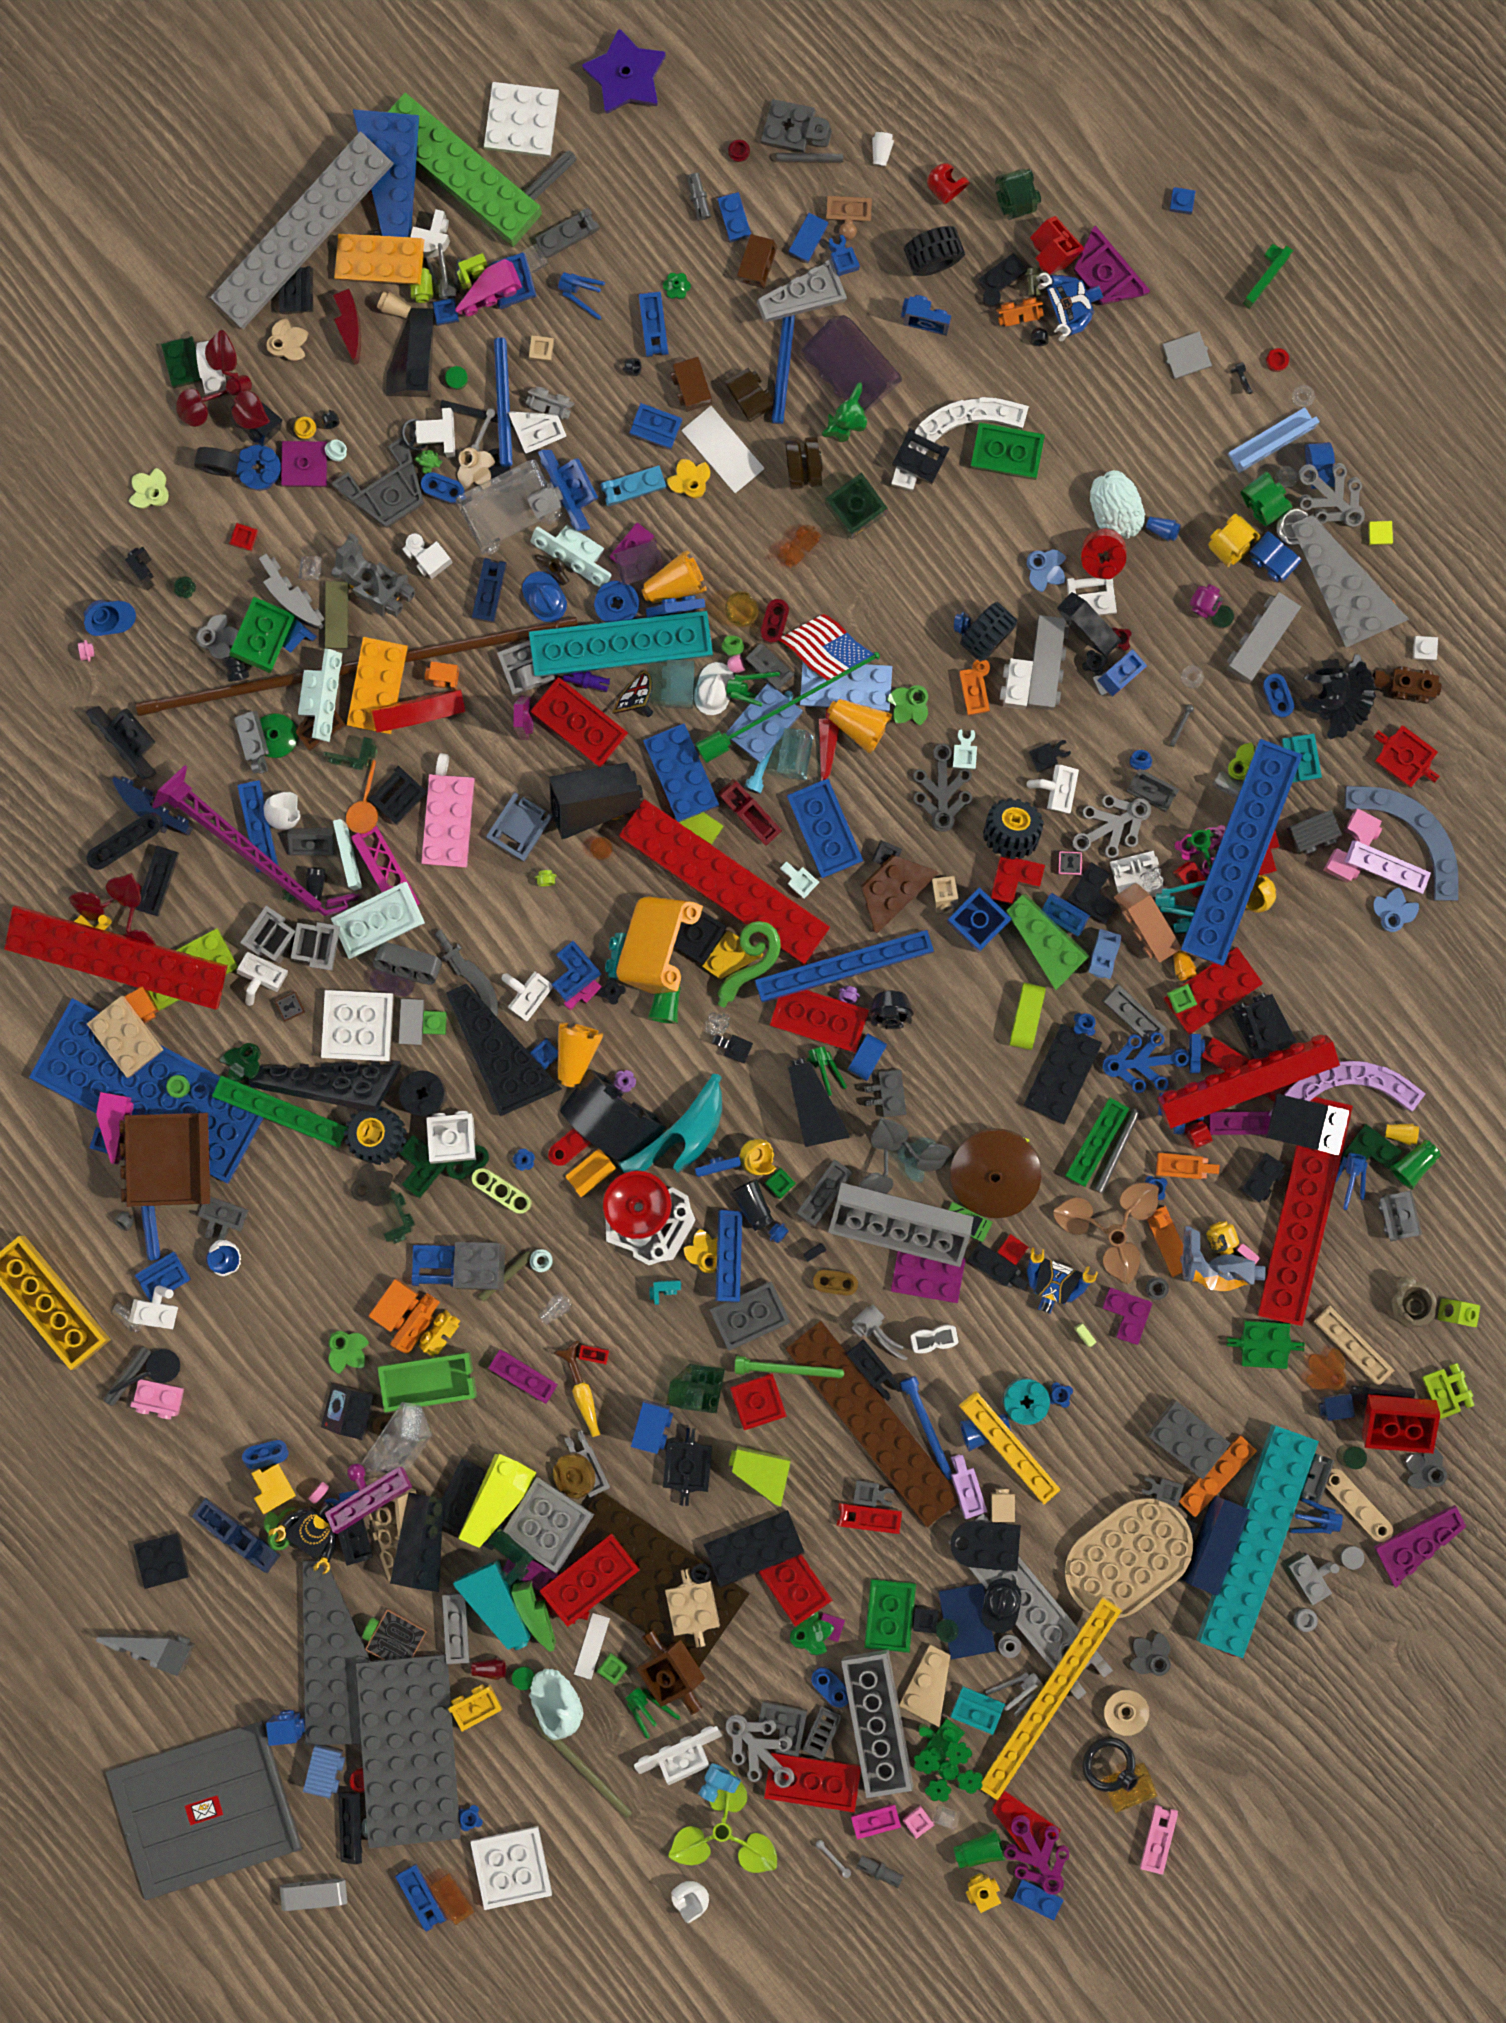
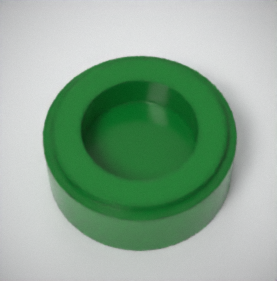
[445,366,468,390]
[512,1666,535,1690]

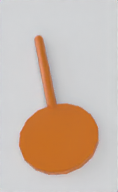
[346,760,378,834]

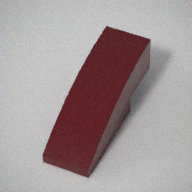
[333,288,362,365]
[717,779,782,846]

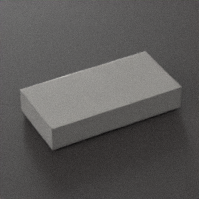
[399,999,424,1045]

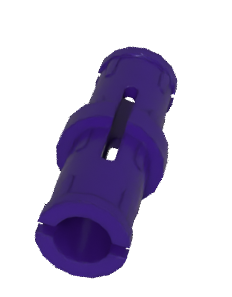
[563,671,610,693]

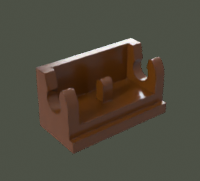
[737,234,778,289]

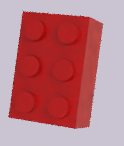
[1362,1395,1441,1454]

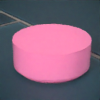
[307,1481,329,1504]

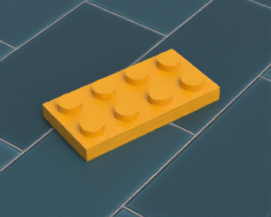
[334,234,425,285]
[347,637,408,734]

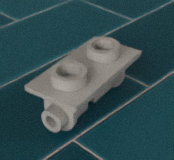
[526,386,575,420]

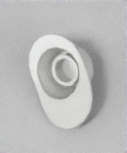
[694,662,735,715]

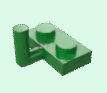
[918,1717,965,1765]

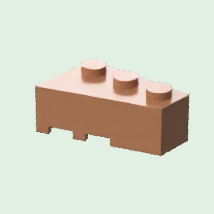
[1114,883,1181,963]

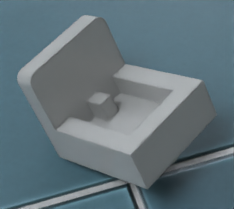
[527,482,563,519]

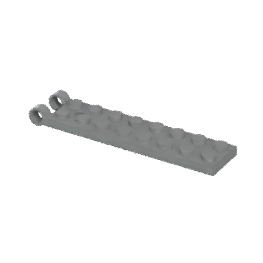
[948,1513,1113,1700]

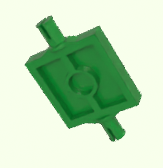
[1226,1320,1305,1369]

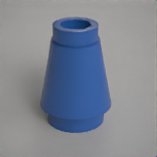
[1146,516,1181,542]

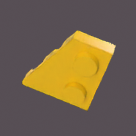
[702,930,764,980]

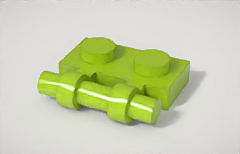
[1422,1363,1474,1420]

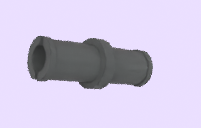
[686,173,711,221]
[856,1855,904,1889]

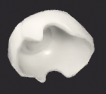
[1276,509,1308,545]

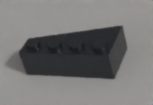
[390,1492,444,1592]

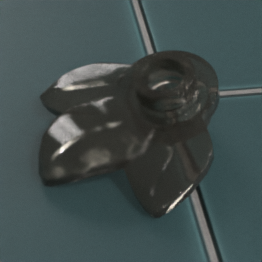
[351,1163,393,1206]

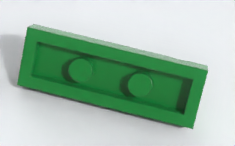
[1243,244,1294,309]

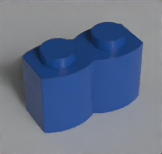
[1249,531,1302,583]

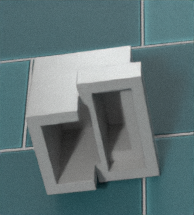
[240,906,296,963]
[291,922,340,971]

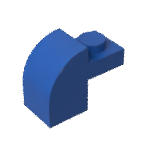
[1304,442,1335,489]

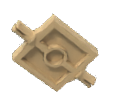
[665,1568,720,1647]

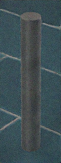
[776,153,843,163]

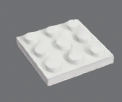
[484,82,559,158]
[321,990,394,1061]
[471,1826,552,1910]

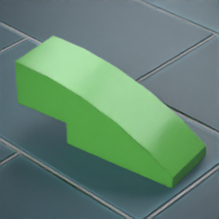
[511,1581,556,1652]

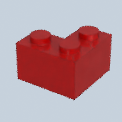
[1030,216,1085,275]
[990,855,1045,906]

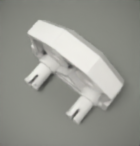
[605,1187,695,1265]

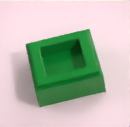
[765,1167,796,1199]

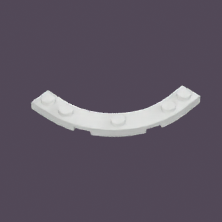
[891,397,1029,492]

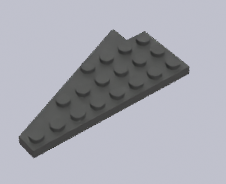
[303,1560,371,1745]

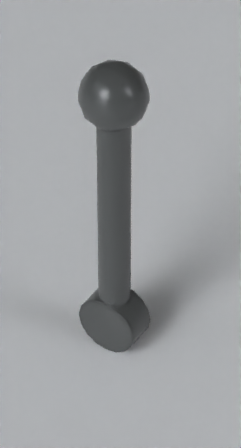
[1169,704,1194,747]

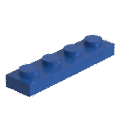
[237,780,279,873]
[716,1210,742,1303]

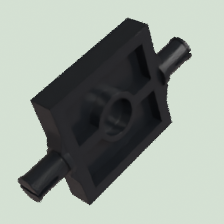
[663,1428,712,1506]

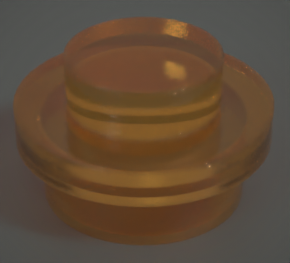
[590,837,613,860]

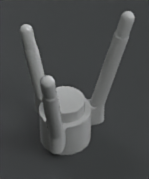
[985,1672,1044,1717]

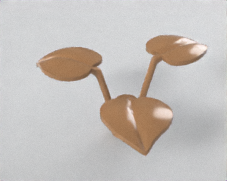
[1053,1183,1159,1284]

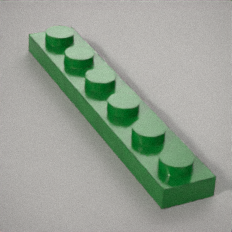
[212,1075,348,1148]

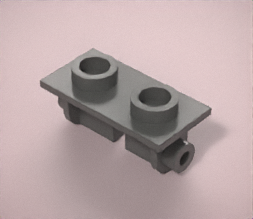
[1300,1453,1335,1504]

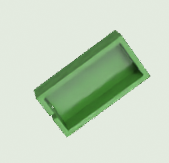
[378,1352,477,1412]

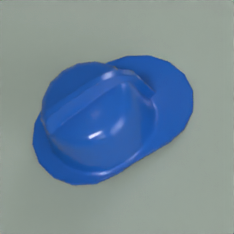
[522,571,567,622]
[84,600,136,636]

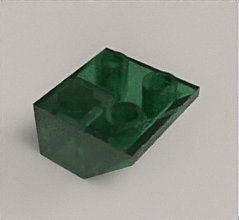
[666,1364,725,1413]

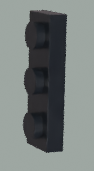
[136,846,179,917]
[338,1791,362,1865]

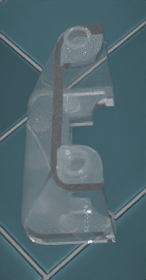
[455,460,562,555]

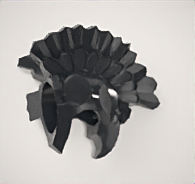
[1299,654,1376,740]

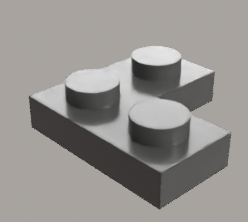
[758,1701,807,1757]

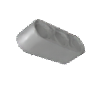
[279,1878,348,1911]

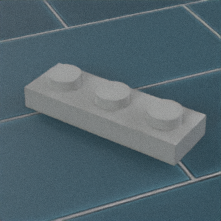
[442,1593,470,1664]

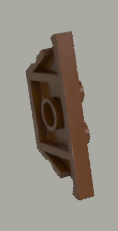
[860,855,939,933]

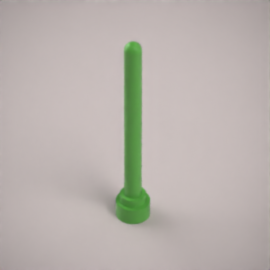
[735,1356,844,1378]

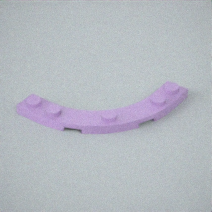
[1268,1061,1425,1117]

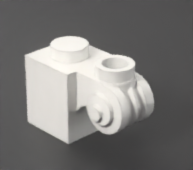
[402,534,453,579]

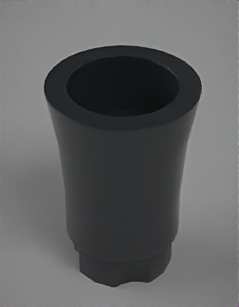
[729,1178,774,1231]

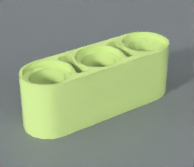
[472,1169,532,1213]

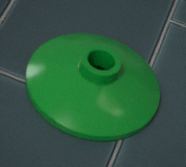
[260,713,298,758]

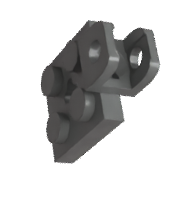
[761,99,832,153]

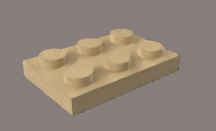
[87,996,163,1078]

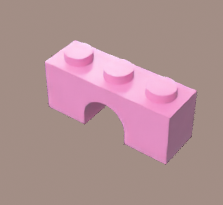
[1323,809,1382,883]

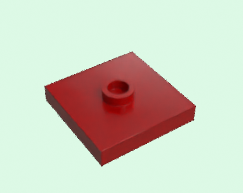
[730,1373,787,1431]

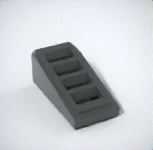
[802,1706,842,1760]

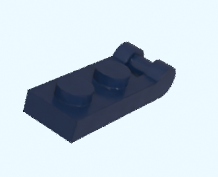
[472,558,507,623]

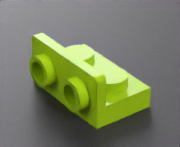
[456,253,488,291]

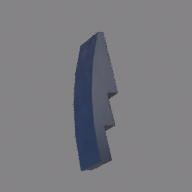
[192,1498,281,1573]

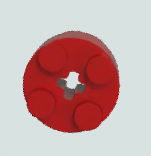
[1081,528,1127,580]

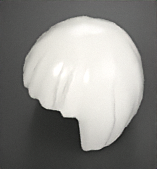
[263,792,300,830]
[671,1881,709,1923]

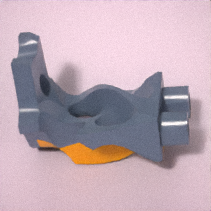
[1180,1226,1265,1291]

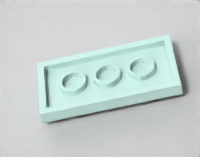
[331,882,425,959]

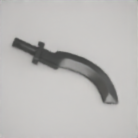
[434,930,498,1016]

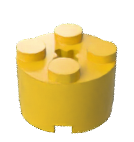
[1208,514,1260,567]

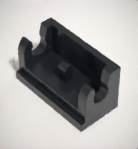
[338,1518,373,1566]

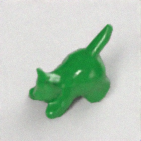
[822,382,867,442]

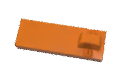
[1146,1206,1183,1277]

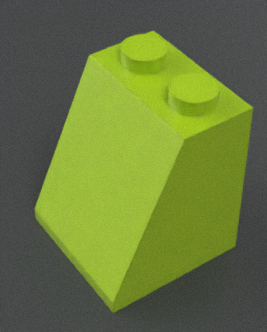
[729,1446,791,1507]

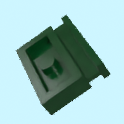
[161,336,202,389]

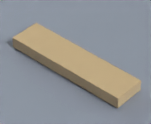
[1313,1305,1395,1385]

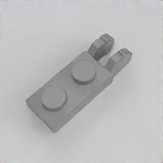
[565,1430,610,1497]

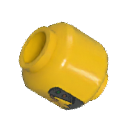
[1206,1221,1239,1255]

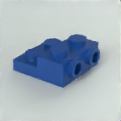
[901,295,951,336]

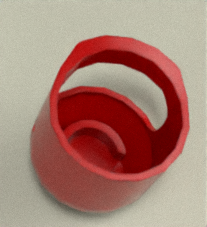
[927,163,970,204]

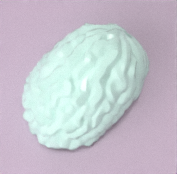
[1090,470,1145,539]
[529,1669,584,1740]

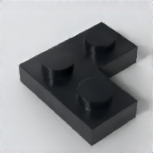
[1067,862,1117,924]

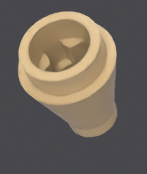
[377,291,412,318]

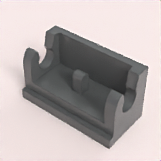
[745,643,795,691]
[1126,768,1179,812]

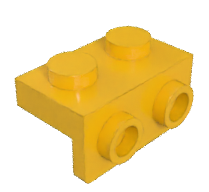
[448,1684,503,1731]

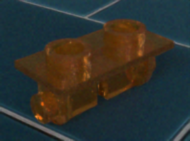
[777,524,821,568]

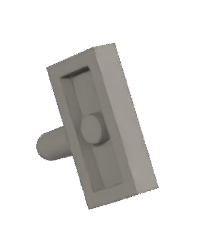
[1287,1553,1340,1605]

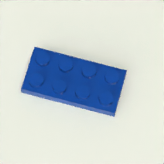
[643,723,719,822]
[787,779,863,879]

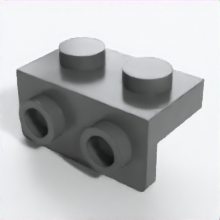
[1379,1190,1422,1242]

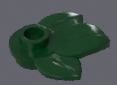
[220,1043,261,1081]

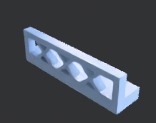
[1227,407,1320,473]

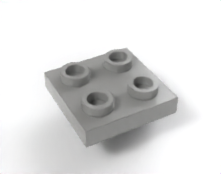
[497,641,555,696]

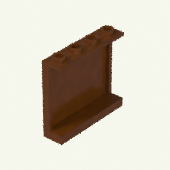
[119,1113,210,1207]

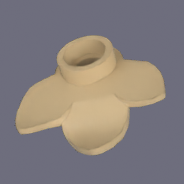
[266,319,308,361]
[457,448,495,490]

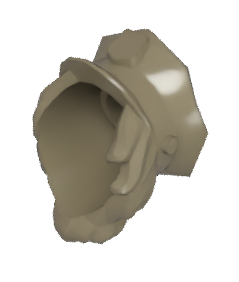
[1391,1276,1436,1328]

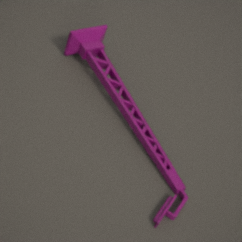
[152,765,360,916]

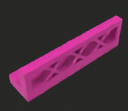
[351,826,420,906]

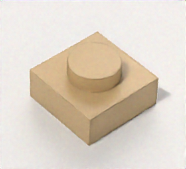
[529,336,554,362]

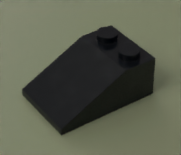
[1266,1094,1349,1155]

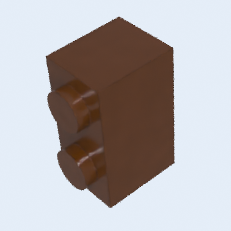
[670,357,712,412]

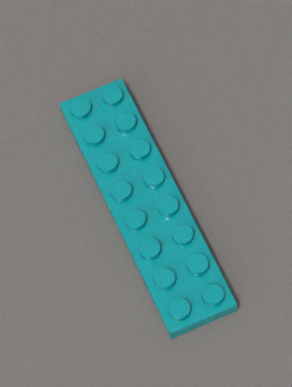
[529,611,713,677]

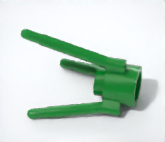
[727,672,780,707]
[806,1047,847,1096]
[625,1687,680,1739]

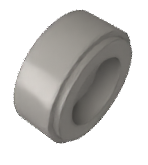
[1340,1546,1364,1570]
[1293,1608,1318,1632]

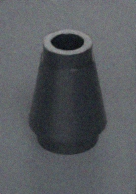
[305,867,327,900]

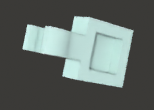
[780,861,819,899]

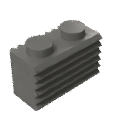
[1287,810,1342,855]

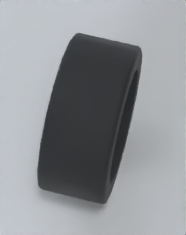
[194,447,239,477]

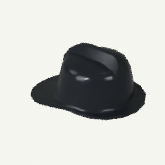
[982,1578,1021,1633]

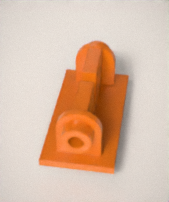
[996,297,1044,327]

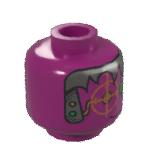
[1190,584,1223,619]

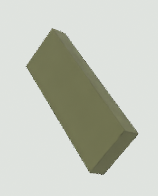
[325,581,349,649]

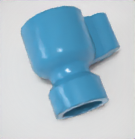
[698,1763,741,1802]

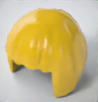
[1245,875,1276,913]
[739,1139,776,1175]

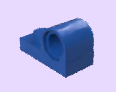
[1097,649,1147,697]

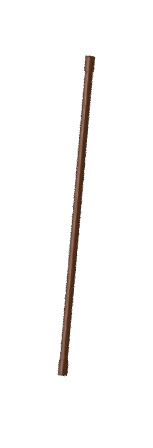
[136,617,578,716]

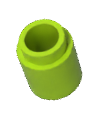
[410,268,433,303]

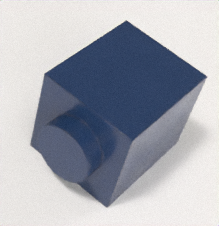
[1318,1393,1355,1421]

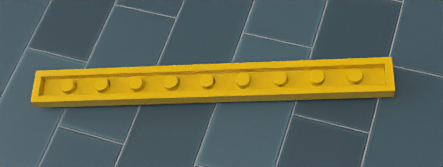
[981,1597,1122,1800]

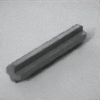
[524,150,577,200]
[103,1346,151,1406]

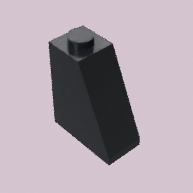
[1057,592,1122,657]

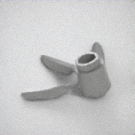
[852,1305,908,1360]

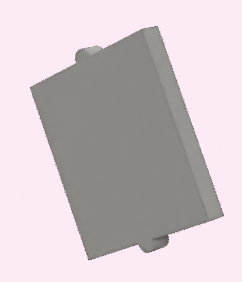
[1162,331,1212,379]

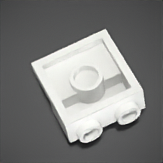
[427,1111,476,1164]

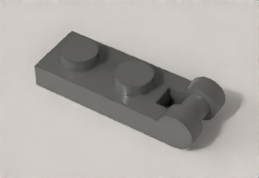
[535,208,600,259]

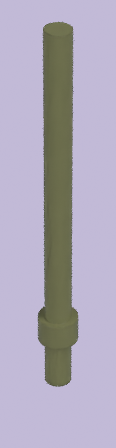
[530,1715,632,1819]

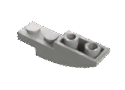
[259,554,325,630]

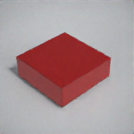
[229,523,259,552]
[997,1234,1029,1265]

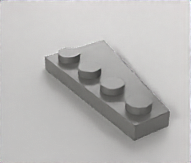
[756,259,847,323]

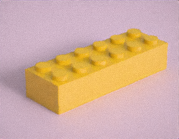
[0,1236,111,1370]

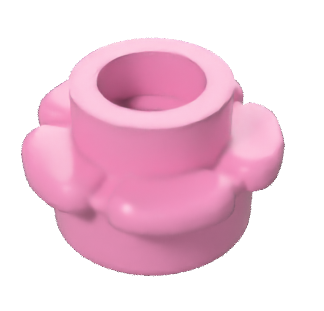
[78,640,95,662]

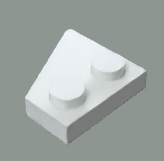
[508,411,566,454]

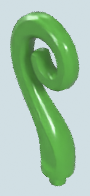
[717,921,781,1008]

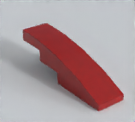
[372,689,466,733]

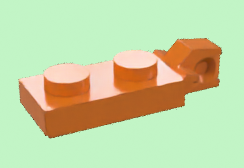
[1155,1153,1220,1179]
[390,1293,440,1354]

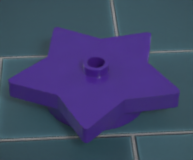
[582,29,666,114]

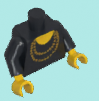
[269,1502,337,1575]

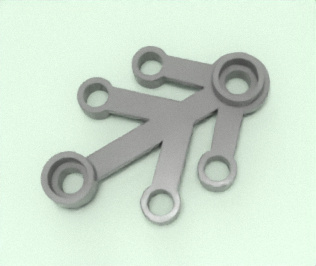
[1299,463,1365,527]
[1072,795,1151,859]
[726,1714,794,1788]

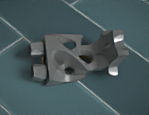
[331,533,415,617]

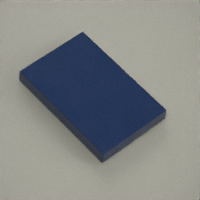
[938,1583,996,1660]

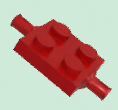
[1373,725,1440,788]

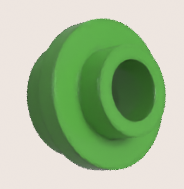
[721,636,744,656]

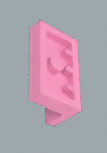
[130,1379,184,1419]

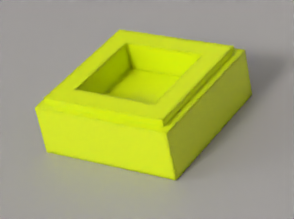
[1368,521,1393,545]

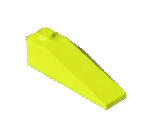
[458,1454,536,1548]

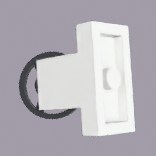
[400,408,456,458]

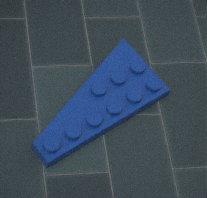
[353,109,419,237]

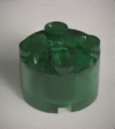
[995,168,1041,220]

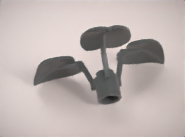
[858,1117,955,1194]

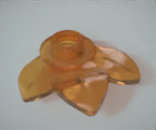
[1306,1348,1347,1391]

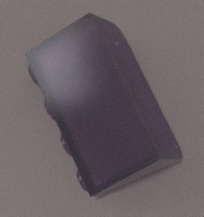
[801,315,902,414]

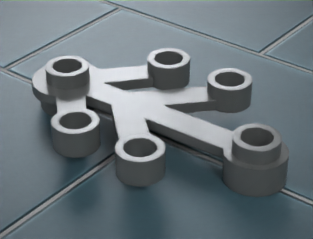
[913,744,972,832]

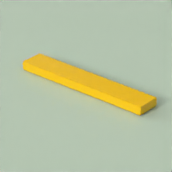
[959,1391,1061,1504]

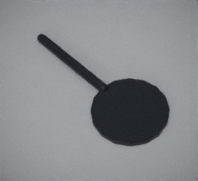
[108,1349,181,1394]

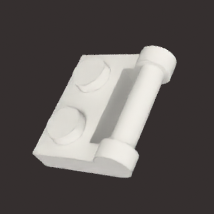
[1067,577,1117,616]

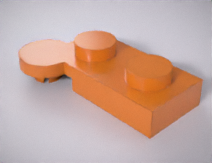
[959,660,990,716]

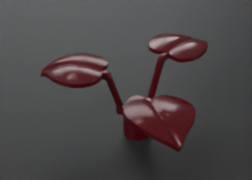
[176,330,270,429]
[68,873,156,945]

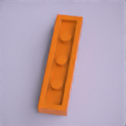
[1179,1435,1257,1517]

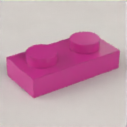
[851,1803,901,1839]

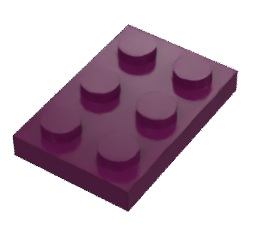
[891,1251,966,1303]

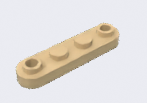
[1325,1468,1393,1542]

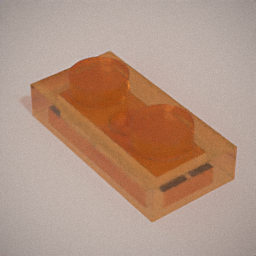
[430,1872,475,1925]

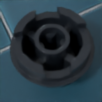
[869,990,914,1029]

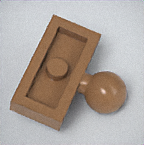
[826,196,872,240]

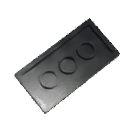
[1023,1024,1102,1125]
[703,1510,805,1588]

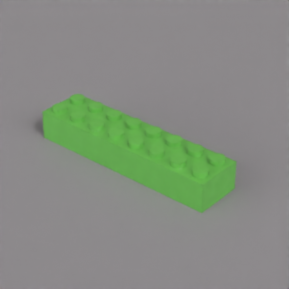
[388,93,542,247]

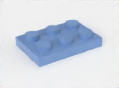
[726,683,803,763]

